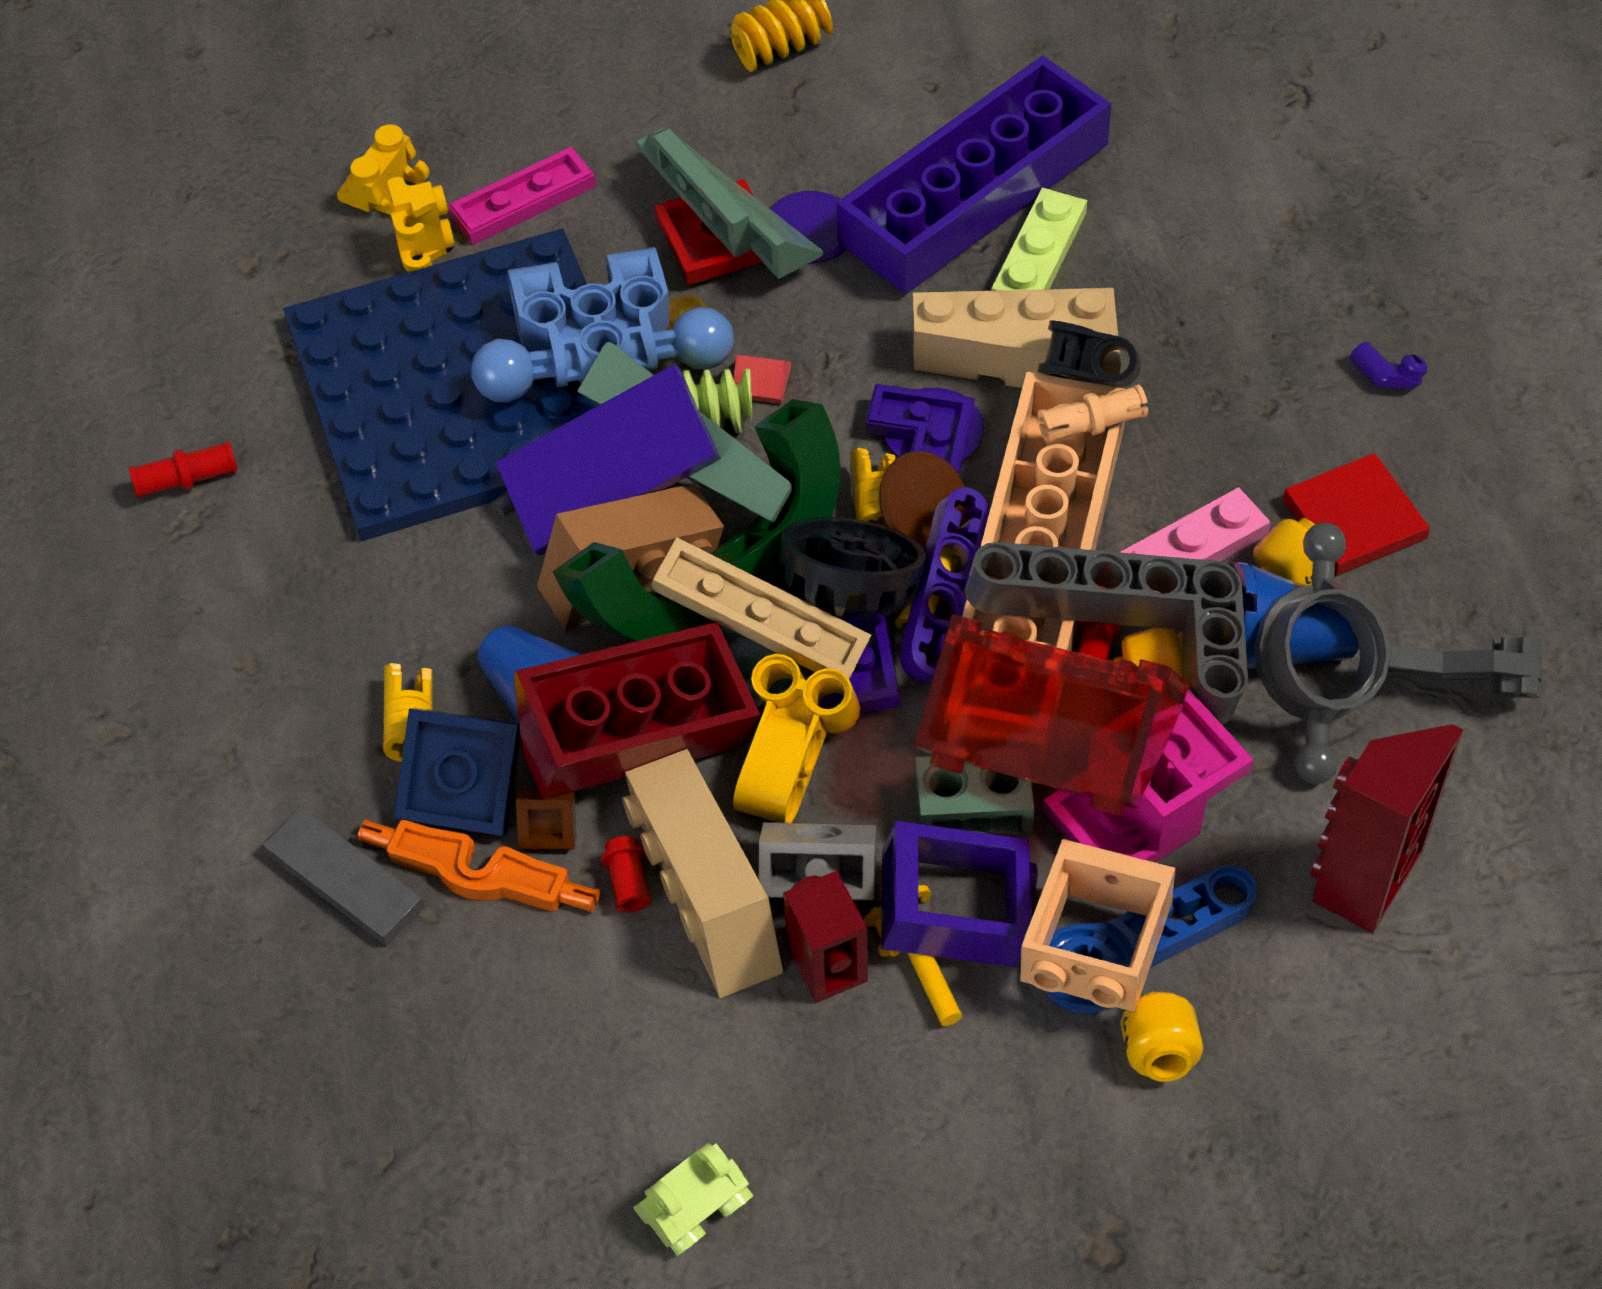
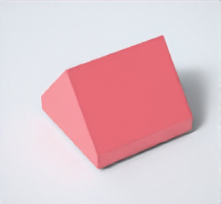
[734,355,791,404]

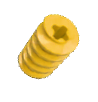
[731,0,833,72]

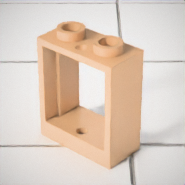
[1020,839,1175,1012]

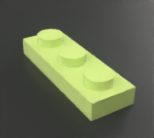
[991,187,1087,291]

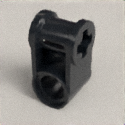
[1037,320,1141,388]

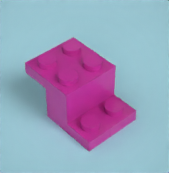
[1042,681,1254,878]

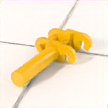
[864,885,962,1026]

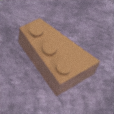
[537,483,724,631]

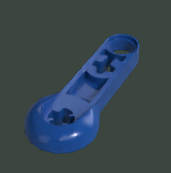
[1044,865,1257,1014]

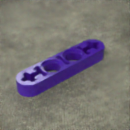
[900,487,989,683]

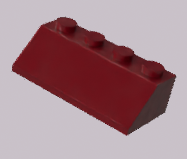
[514,622,760,799]
[1310,724,1463,933]

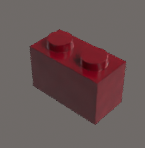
[783,870,868,1003]

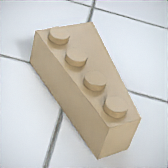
[912,288,1121,388]
[622,749,783,999]

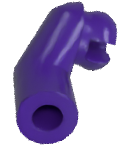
[1350,342,1428,390]

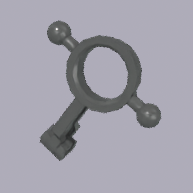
[1254,522,1542,785]

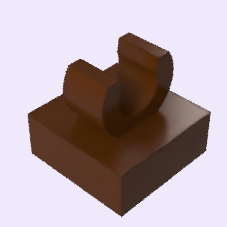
[516,789,577,849]

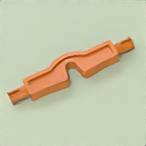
[358,819,600,913]

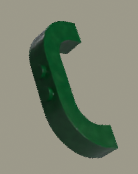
[552,399,840,641]

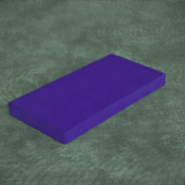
[495,364,721,555]

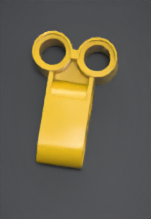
[733,654,860,823]

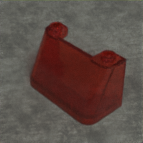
[914,614,1189,816]

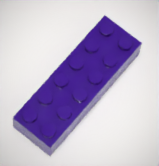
[837,55,1112,295]

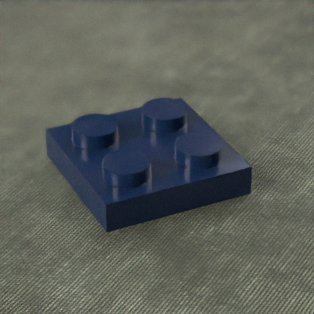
[394,707,521,836]

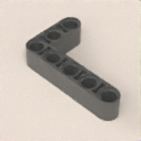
[965,542,1248,724]

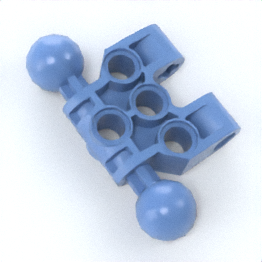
[471,247,734,403]

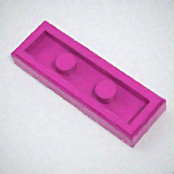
[448,146,596,246]

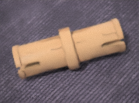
[1038,384,1149,443]

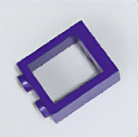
[881,821,1038,967]

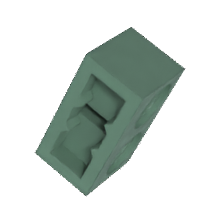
[915,749,1034,838]

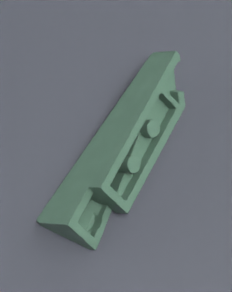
[635,128,823,279]
[577,342,792,523]

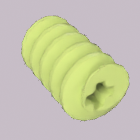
[682,368,752,433]

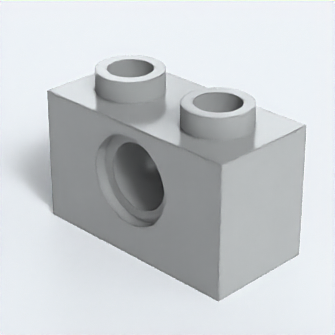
[759,822,876,900]

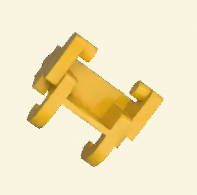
[337,124,430,215]
[387,177,455,272]

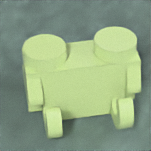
[633,1143,754,1256]

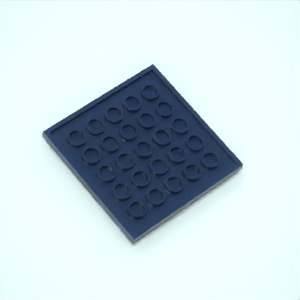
[283,228,597,542]

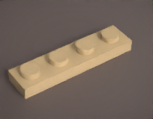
[650,537,871,679]

